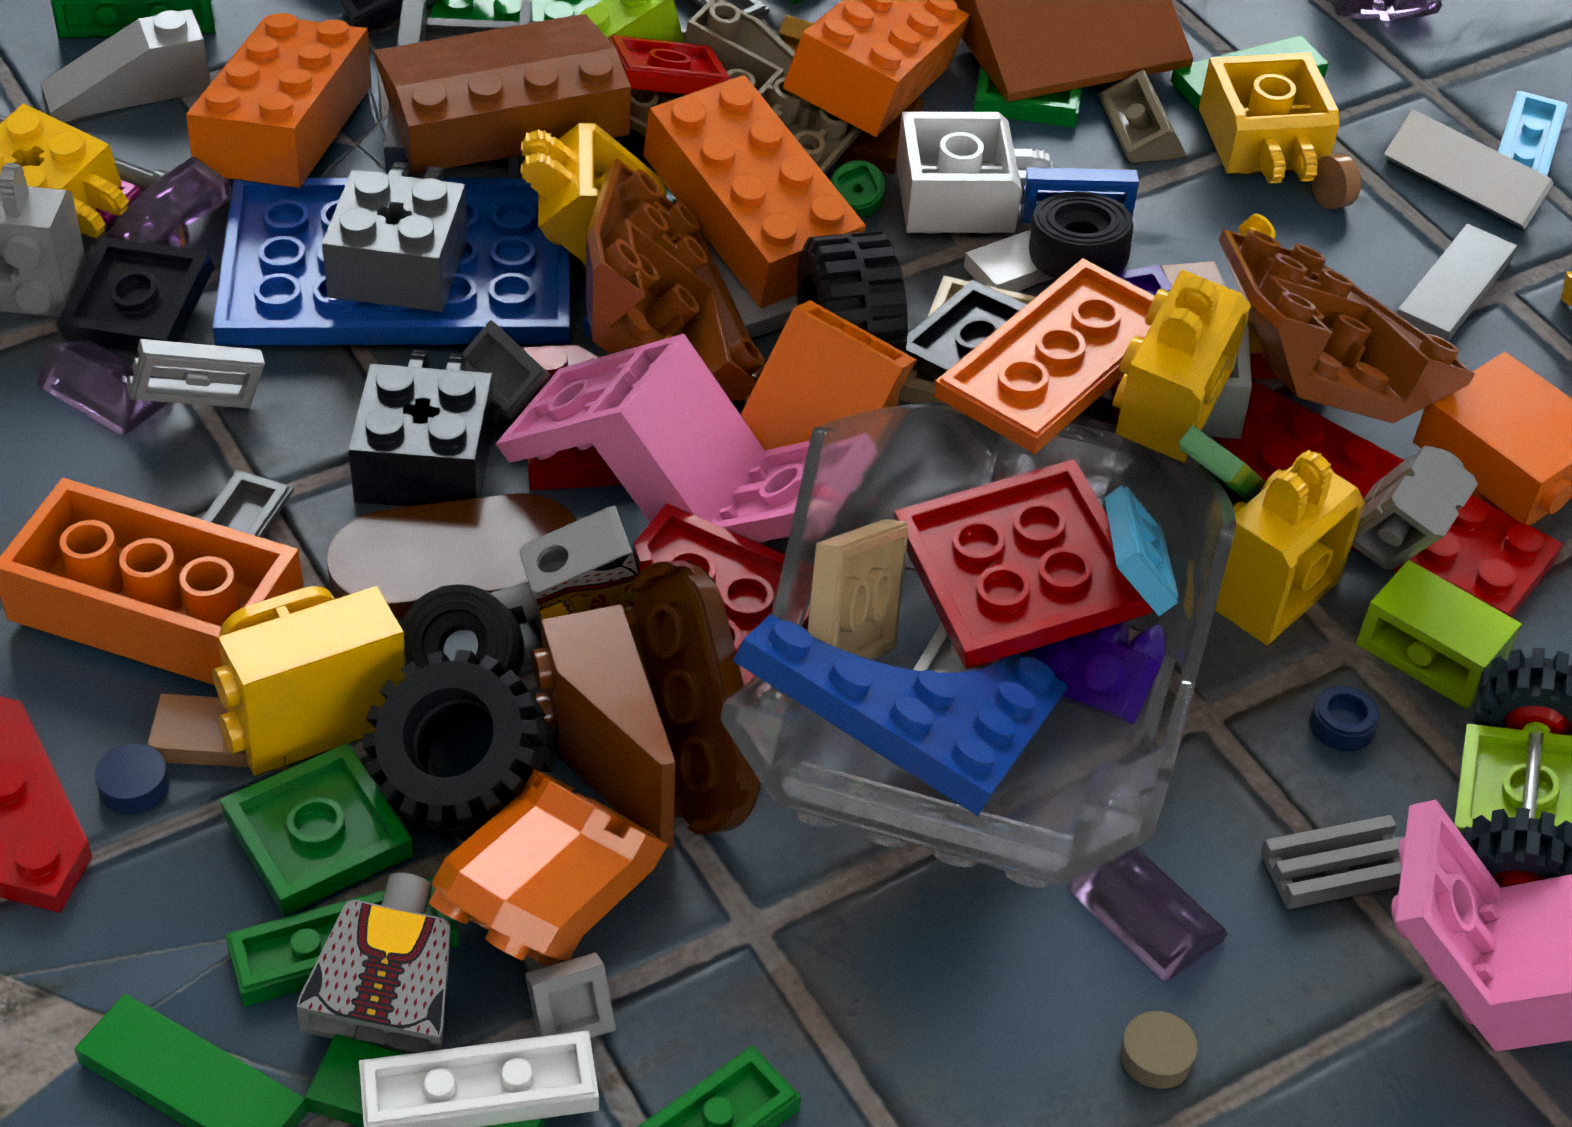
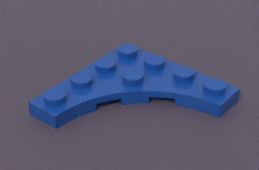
[733,614,1069,816]

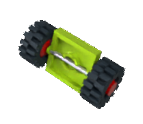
[1455,648,1572,888]

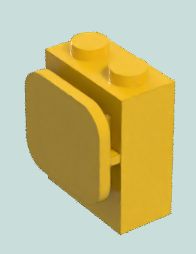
[212,586,406,776]

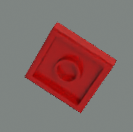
[608,35,731,95]

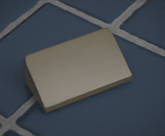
[1098,69,1187,163]

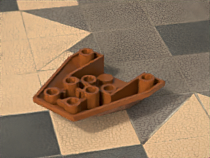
[586,158,765,401]
[1218,229,1475,424]

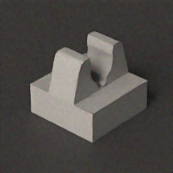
[525,952,616,1038]

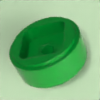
[831,160,885,218]

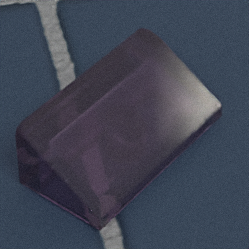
[38,340,169,435]
[1069,842,1228,980]

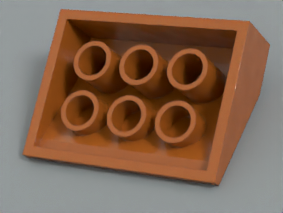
[953,0,1193,102]
[374,14,631,175]

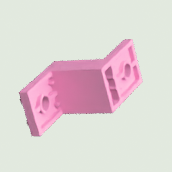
[495,334,870,544]
[1391,800,1572,1052]

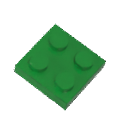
[220,743,414,916]

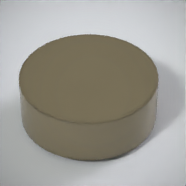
[1120,1011,1198,1089]

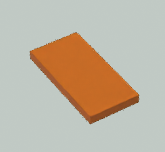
[934,258,1155,454]

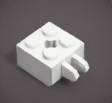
[896,112,1053,234]

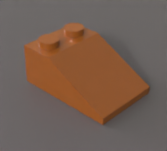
[531,604,675,849]

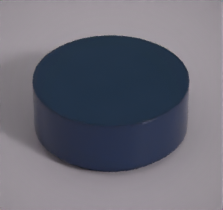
[1309,686,1380,751]
[94,743,169,813]

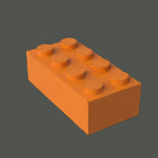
[782,0,970,137]
[186,13,372,188]
[643,75,866,309]
[0,477,304,685]

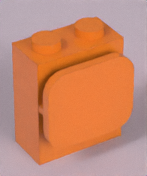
[741,300,917,496]
[1413,351,1572,526]

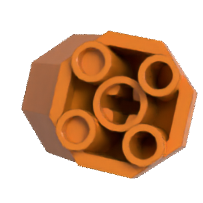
[428,769,668,967]

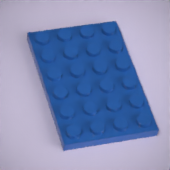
[213,178,570,346]

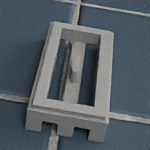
[127,339,265,409]
[1260,815,1403,910]

